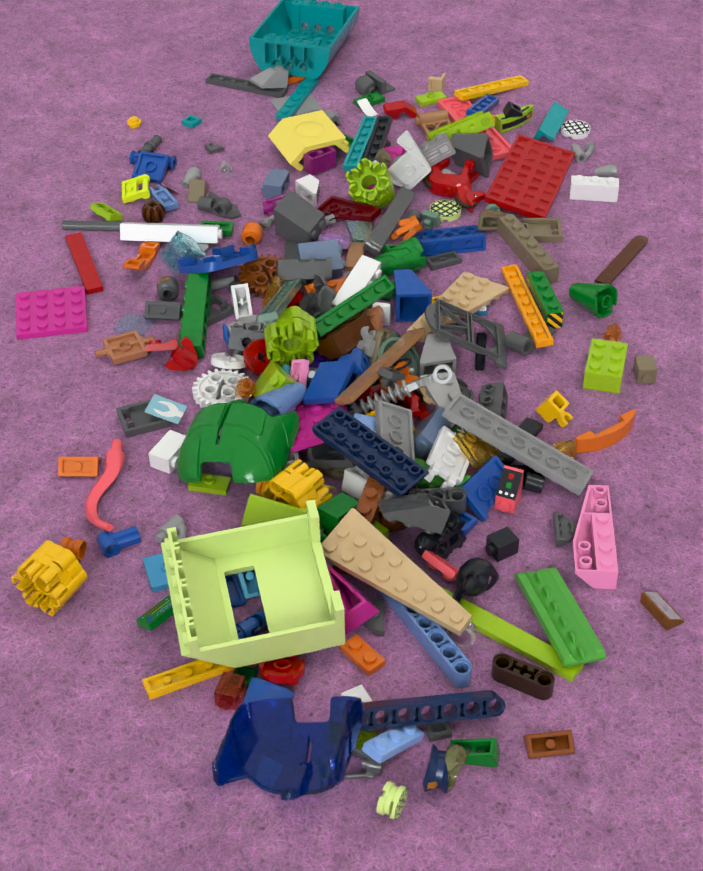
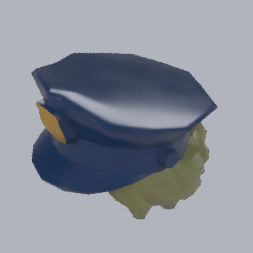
[423,744,468,793]

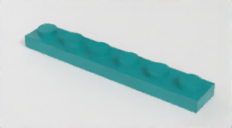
[276,77,319,120]
[343,116,377,172]

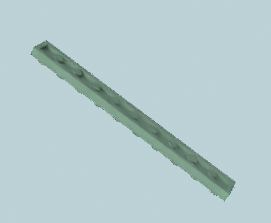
[258,278,303,324]

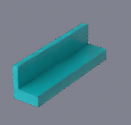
[533,101,569,141]

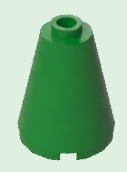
[569,283,618,318]

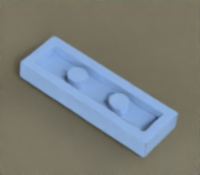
[362,725,424,764]

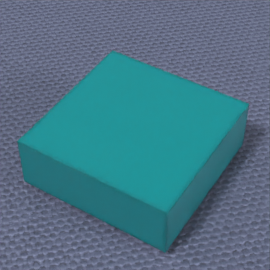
[181,115,202,129]

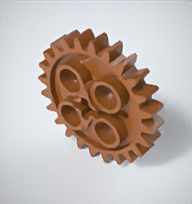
[238,254,282,298]

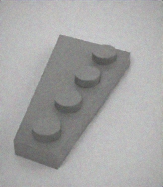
[418,372,475,441]

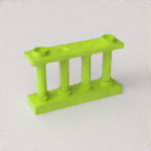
[427,111,495,141]

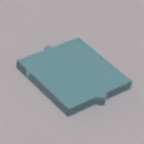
[345,220,374,243]
[113,313,154,337]

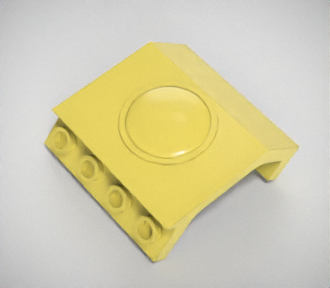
[268,110,350,171]

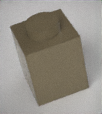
[633,356,657,384]

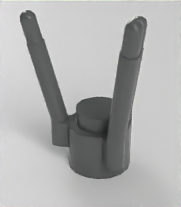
[325,744,383,780]

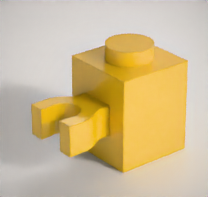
[535,390,573,428]

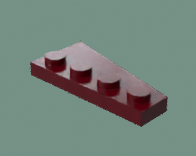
[317,196,381,222]

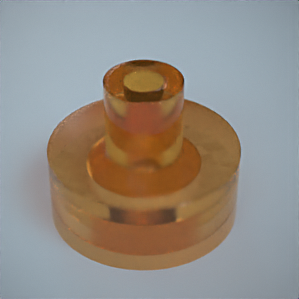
[603,323,622,342]
[236,378,256,398]

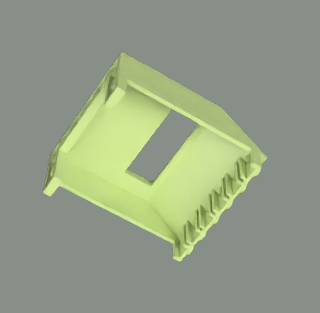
[161,500,345,668]

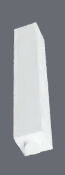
[120,222,223,243]

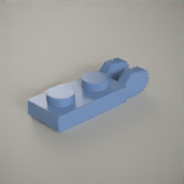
[149,184,179,212]

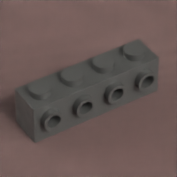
[474,382,508,449]

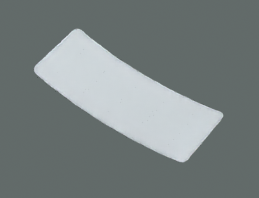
[357,98,377,116]

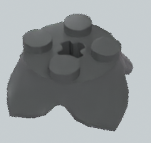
[299,273,337,319]

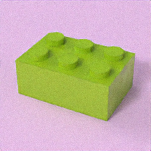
[583,338,628,394]

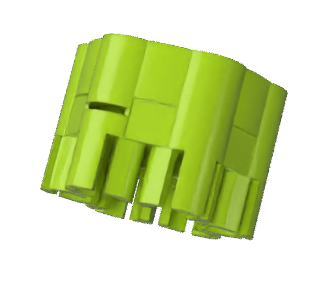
[346,158,395,210]
[264,306,319,367]

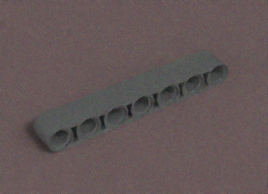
[363,186,416,257]

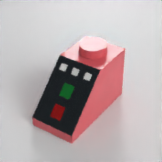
[494,465,524,514]

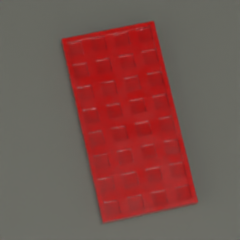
[484,134,575,218]

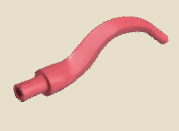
[85,439,125,532]

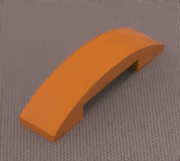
[123,241,160,271]
[574,409,636,453]

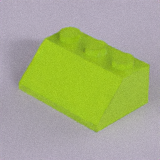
[241,494,307,527]

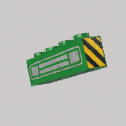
[526,271,564,329]

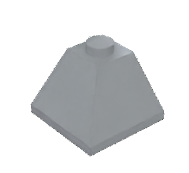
[250,65,289,89]

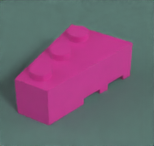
[327,565,380,635]

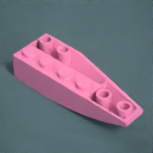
[573,485,618,589]

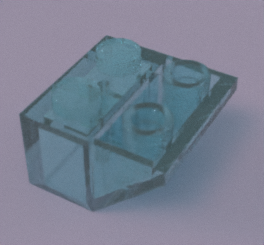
[159,230,206,274]

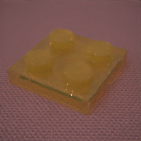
[453,432,504,468]

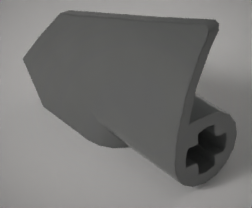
[197,192,241,219]

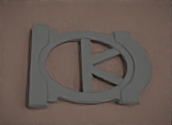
[425,299,507,369]

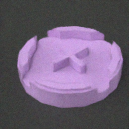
[318,233,351,249]

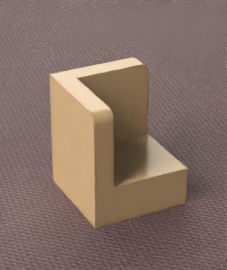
[428,73,446,92]

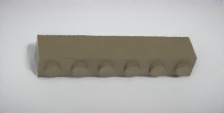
[497,214,559,284]

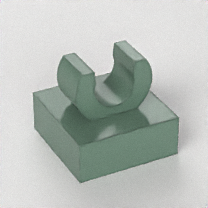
[422,209,441,230]

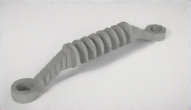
[348,364,453,417]

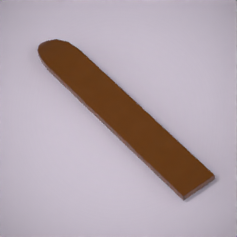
[594,235,648,284]

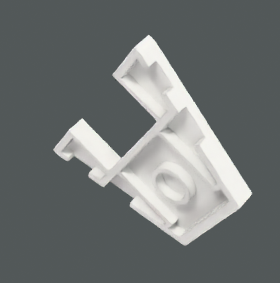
[372,130,431,190]

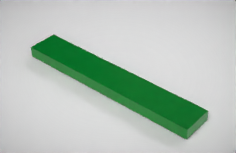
[315,275,395,339]

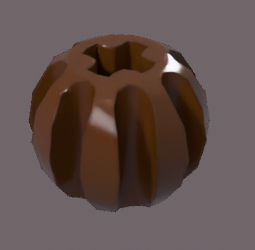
[141,201,166,223]

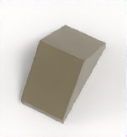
[188,179,209,203]
[477,209,508,230]

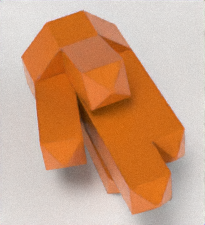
[390,215,423,241]

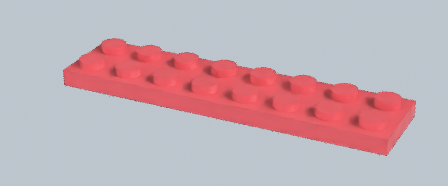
[437,96,511,161]

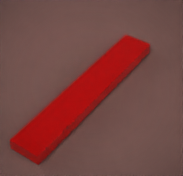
[65,232,104,295]

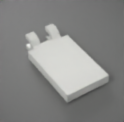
[424,425,475,488]

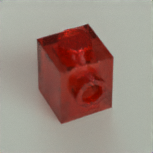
[214,671,247,711]

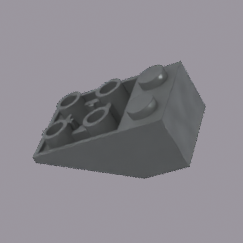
[377,492,450,534]

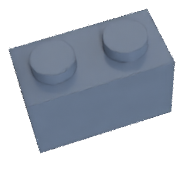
[261,168,290,200]

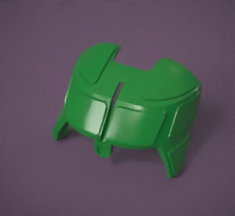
[177,399,300,483]

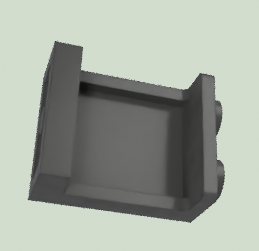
[307,443,356,468]

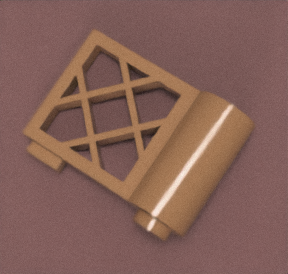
[415,109,451,141]

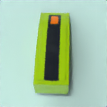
[495,104,534,133]

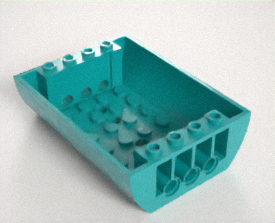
[249,0,360,79]

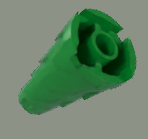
[373,237,427,277]

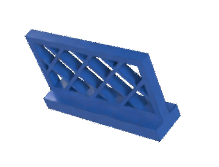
[414,225,486,257]

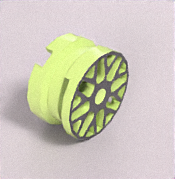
[376,781,408,821]

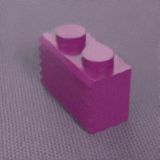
[303,146,336,175]

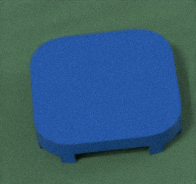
[177,244,258,273]

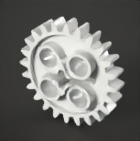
[192,368,253,408]

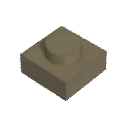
[375,148,392,168]

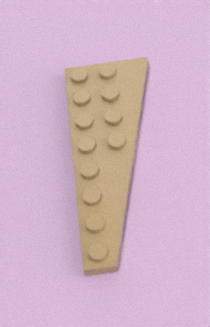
[407,272,510,342]
[321,508,472,636]

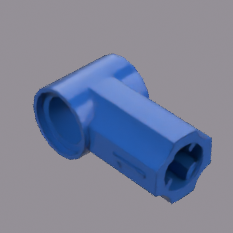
[96,526,141,558]

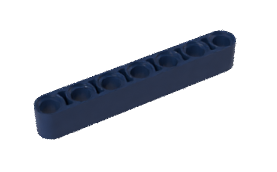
[344,690,506,731]

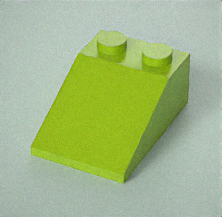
[252,360,296,398]

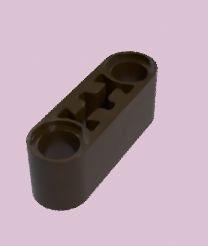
[491,653,555,700]

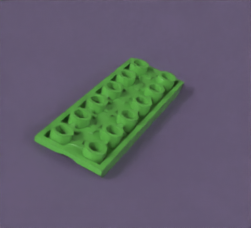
[514,567,606,667]

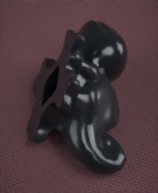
[414,511,466,559]

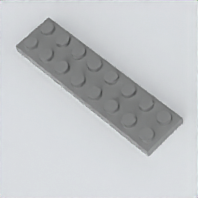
[442,393,594,496]

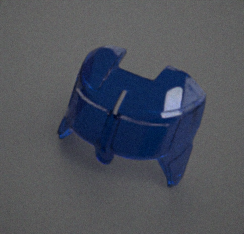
[212,696,363,801]

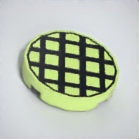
[429,200,461,222]

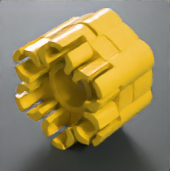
[261,459,332,510]
[11,540,88,616]

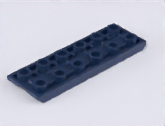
[312,406,429,497]

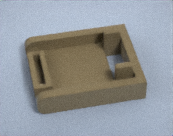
[521,218,563,242]

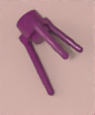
[262,192,288,217]

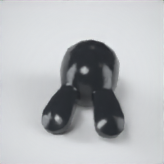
[452,557,499,603]

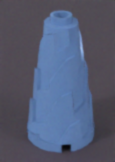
[249,382,307,416]

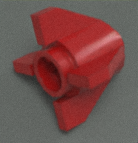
[164,336,198,371]

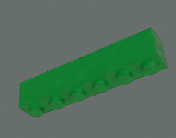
[178,272,212,359]

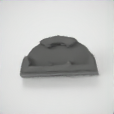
[553,512,575,546]
[363,599,384,637]

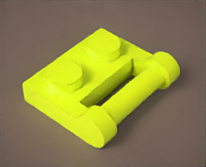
[122,174,150,204]

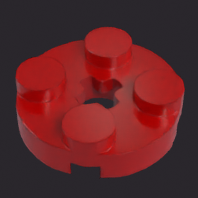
[243,339,278,375]
[260,655,305,686]

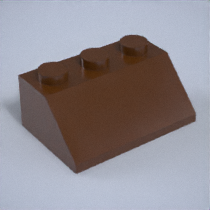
[315,313,376,360]

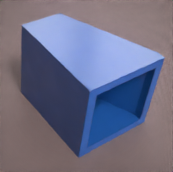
[393,269,432,322]

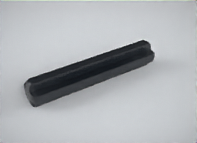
[475,332,486,371]

